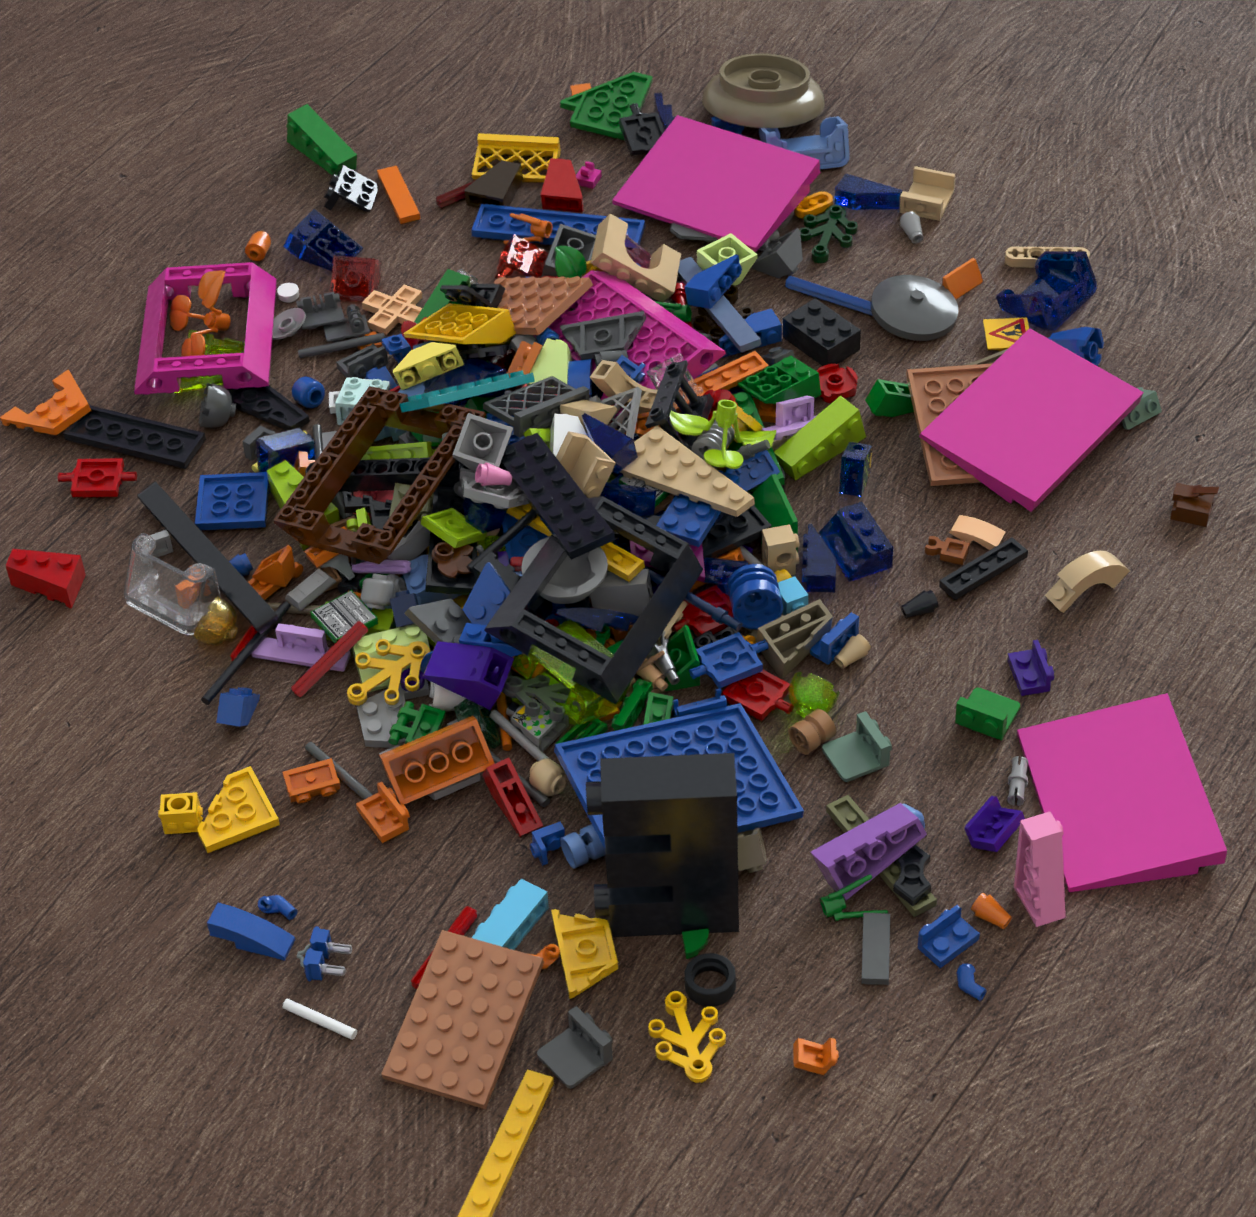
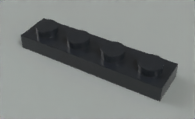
[939,537,1028,600]

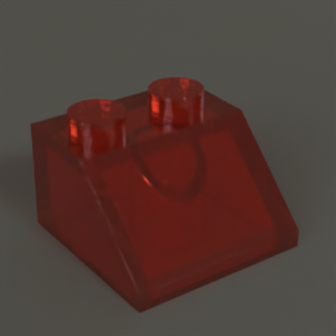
[330,255,381,301]

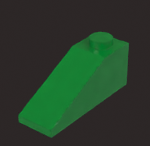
[865,379,914,417]

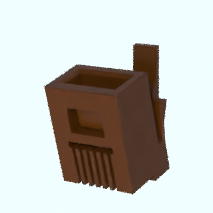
[1171,483,1219,527]

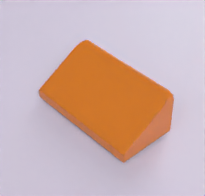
[942,258,983,299]

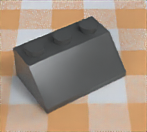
[542,224,596,278]

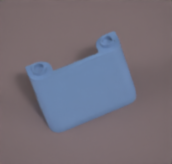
[759,116,850,169]

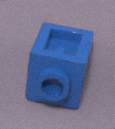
[529,821,565,865]

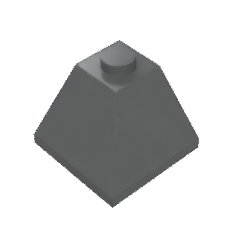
[751,228,803,279]

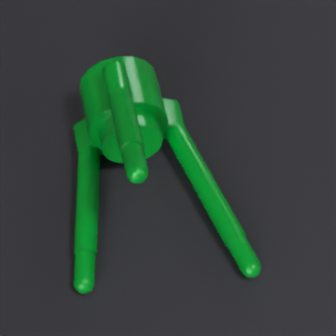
[655,301,692,322]
[819,874,888,921]

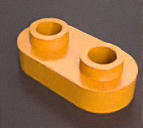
[794,192,833,219]

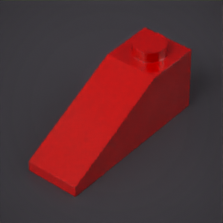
[482,757,543,837]

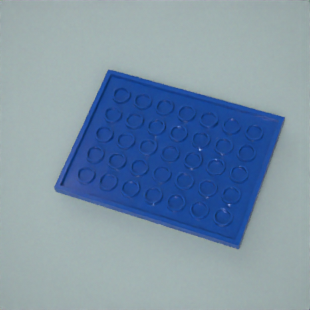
[554,703,804,848]

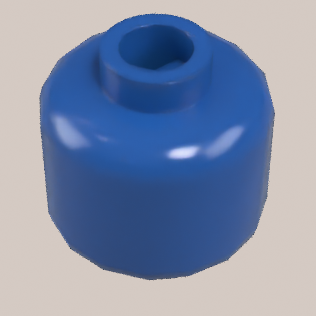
[292,377,325,408]

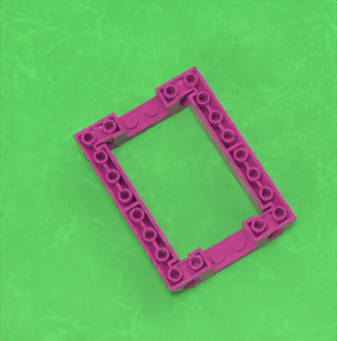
[134,262,277,395]

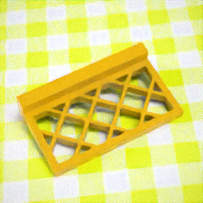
[472,133,561,183]

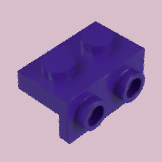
[964,796,1025,852]

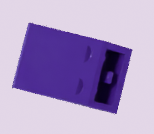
[423,641,514,710]

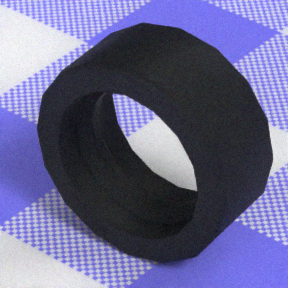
[684,953,736,1007]

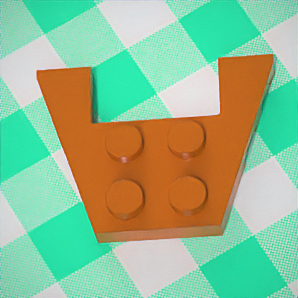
[0,370,91,435]

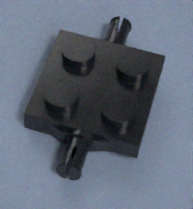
[618,103,665,156]

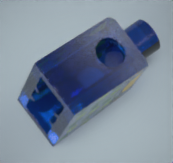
[839,442,872,497]

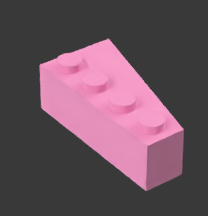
[1014,812,1066,927]

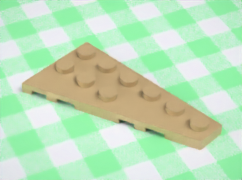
[611,426,755,517]

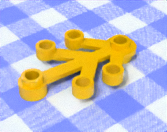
[347,639,430,706]
[648,991,726,1083]

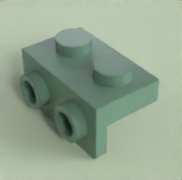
[1122,387,1161,430]

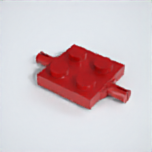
[58,458,137,497]
[671,585,734,637]
[721,670,794,721]

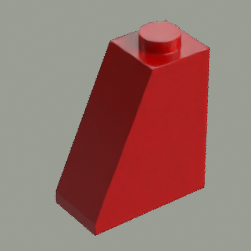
[541,158,584,213]

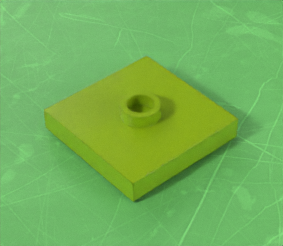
[420,508,487,548]

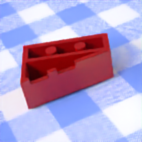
[5,549,86,609]

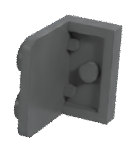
[537,1006,613,1089]

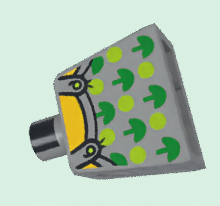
[506,697,569,752]

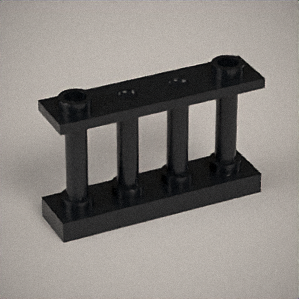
[645,360,714,451]

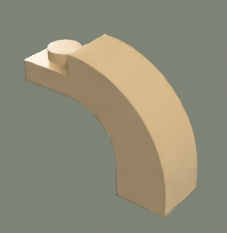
[590,360,658,414]
[1045,551,1130,613]

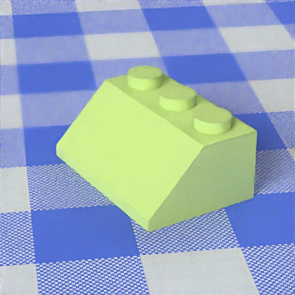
[352,624,431,692]

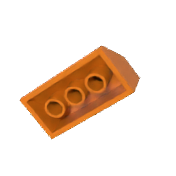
[379,716,495,805]

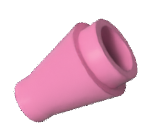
[475,462,512,486]

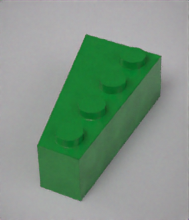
[287,104,357,175]

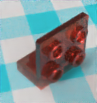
[495,234,549,279]

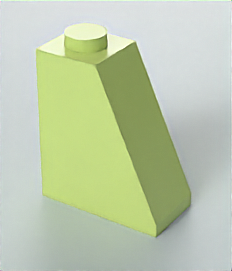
[527,338,572,395]

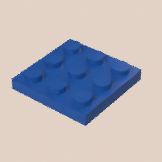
[195,472,269,530]

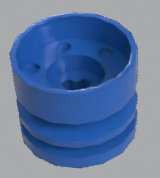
[727,564,783,630]

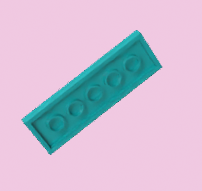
[400,370,535,413]

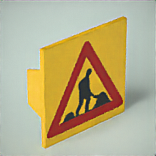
[983,318,1029,352]

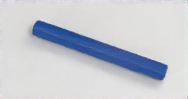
[785,276,873,316]

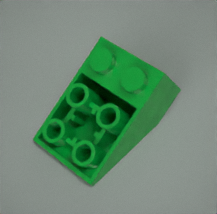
[738,356,821,404]

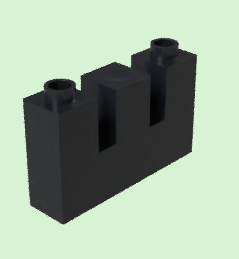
[586,753,739,937]

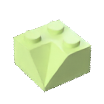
[697,233,757,286]

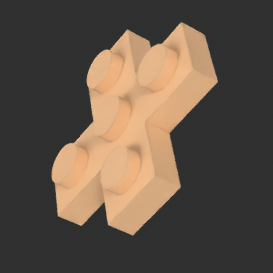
[362,285,423,335]

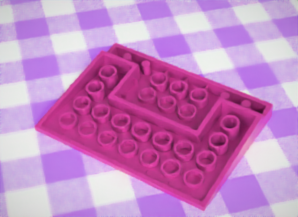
[612,115,820,252]
[919,328,1144,512]
[1017,693,1227,893]

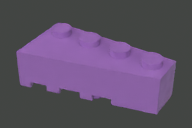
[810,803,927,900]

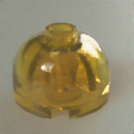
[193,596,239,646]

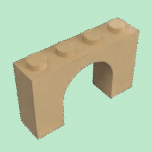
[591,214,681,302]

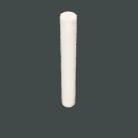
[283,999,357,1040]

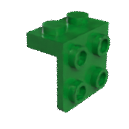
[955,687,1020,740]

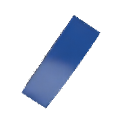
[207,902,295,961]

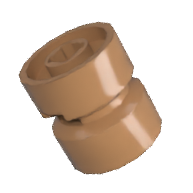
[788,709,836,755]

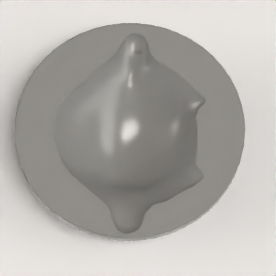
[522,536,608,604]

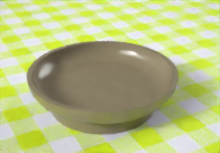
[702,54,825,128]

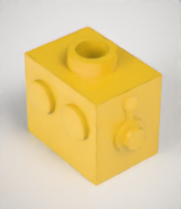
[158,792,203,834]

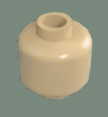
[529,758,568,796]

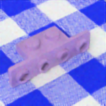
[761,396,817,440]
[252,623,351,672]

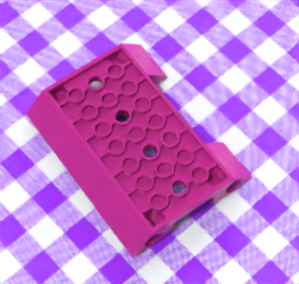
[515,270,726,430]

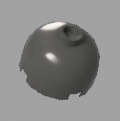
[199,383,236,429]

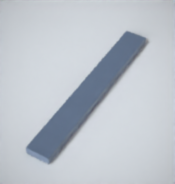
[677,257,761,353]

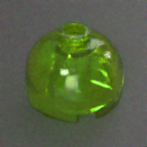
[788,672,840,718]

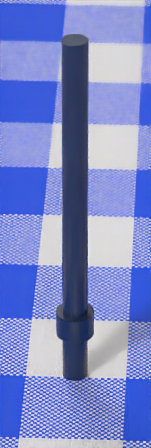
[644,566,742,631]

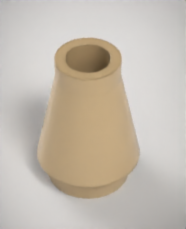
[834,634,871,669]

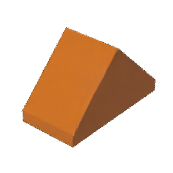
[252,545,296,588]

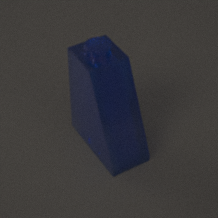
[256,428,315,472]

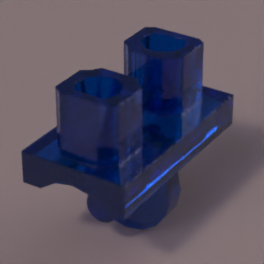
[704,557,748,585]

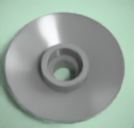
[272,308,306,340]

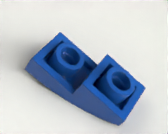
[567,359,592,398]

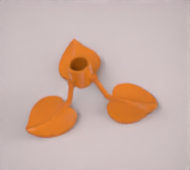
[169,270,231,357]

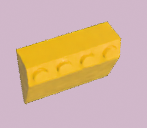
[403,303,516,345]

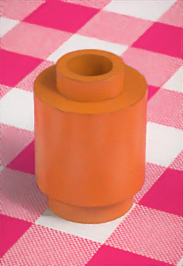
[245,231,271,261]

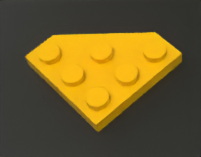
[197,766,280,853]

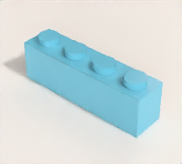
[472,879,549,950]

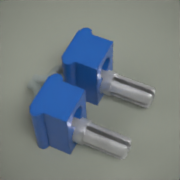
[297,926,352,981]

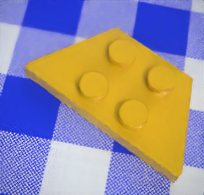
[551,909,618,999]

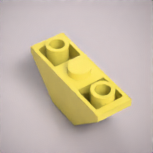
[393,342,464,390]

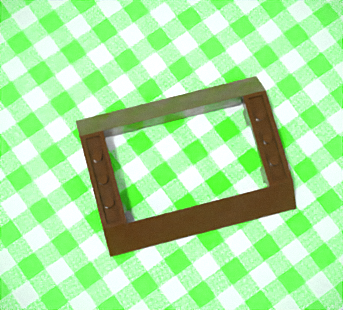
[273,386,486,564]

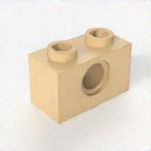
[762,524,799,575]

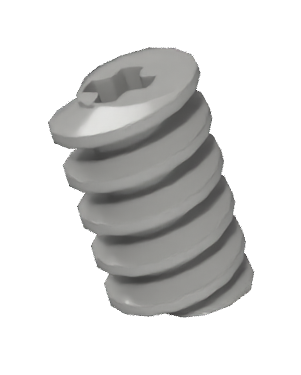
[692,420,735,461]

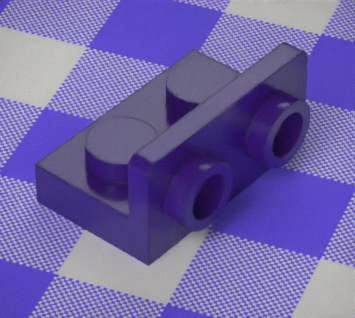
[1007,640,1054,696]

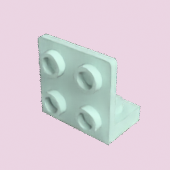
[335,377,390,425]

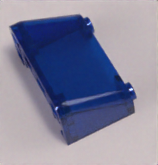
[996,251,1097,331]

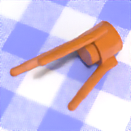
[503,213,552,245]

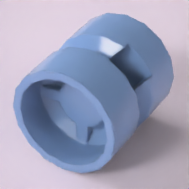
[560,824,605,869]

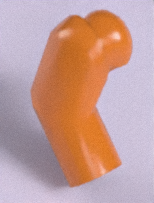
[526,944,560,969]

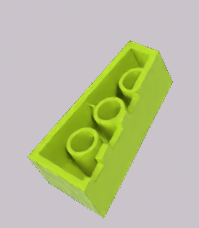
[774,396,866,480]
[266,460,340,550]

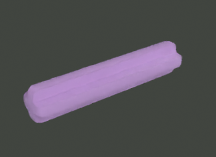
[351,560,411,574]

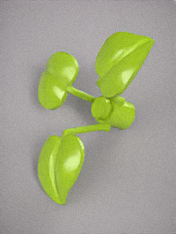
[669,400,776,469]

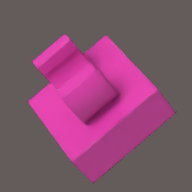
[576,161,602,189]

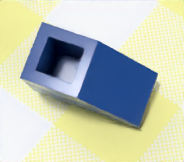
[216,687,260,727]

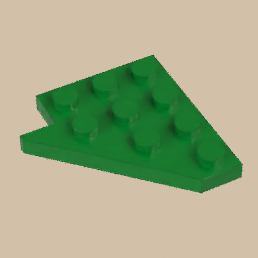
[560,72,653,140]

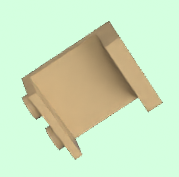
[900,166,955,221]
[556,431,616,498]

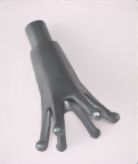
[647,631,680,685]

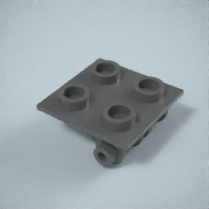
[296,292,345,329]
[323,304,370,342]

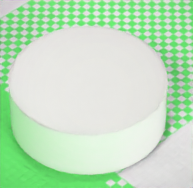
[277,283,300,303]

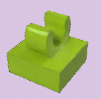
[346,508,371,532]

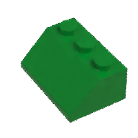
[751,474,798,552]

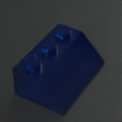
[819,502,893,582]

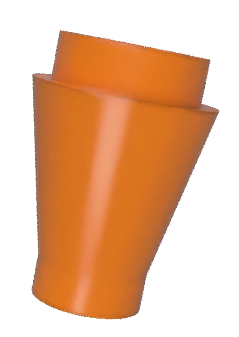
[971,893,1012,930]

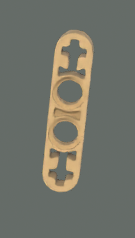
[1005,247,1090,268]

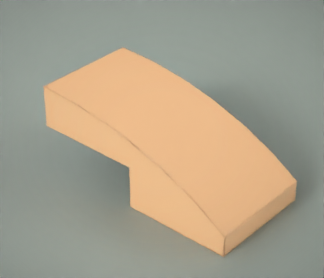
[949,515,1005,550]

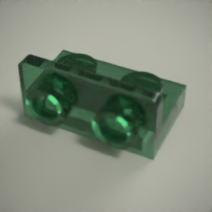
[454,699,501,749]

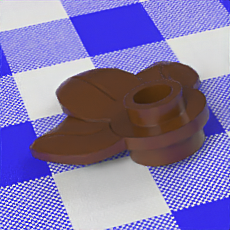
[432,542,474,578]

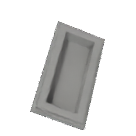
[285,568,336,611]

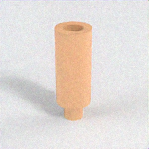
[637,658,668,691]

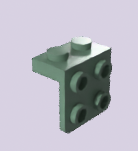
[822,711,892,782]

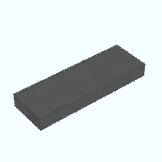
[861,913,890,985]

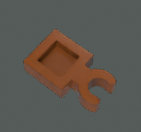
[925,536,970,565]

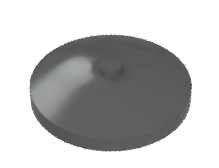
[870,275,958,341]

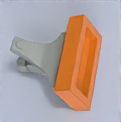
[304,526,355,581]

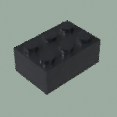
[783,298,861,366]

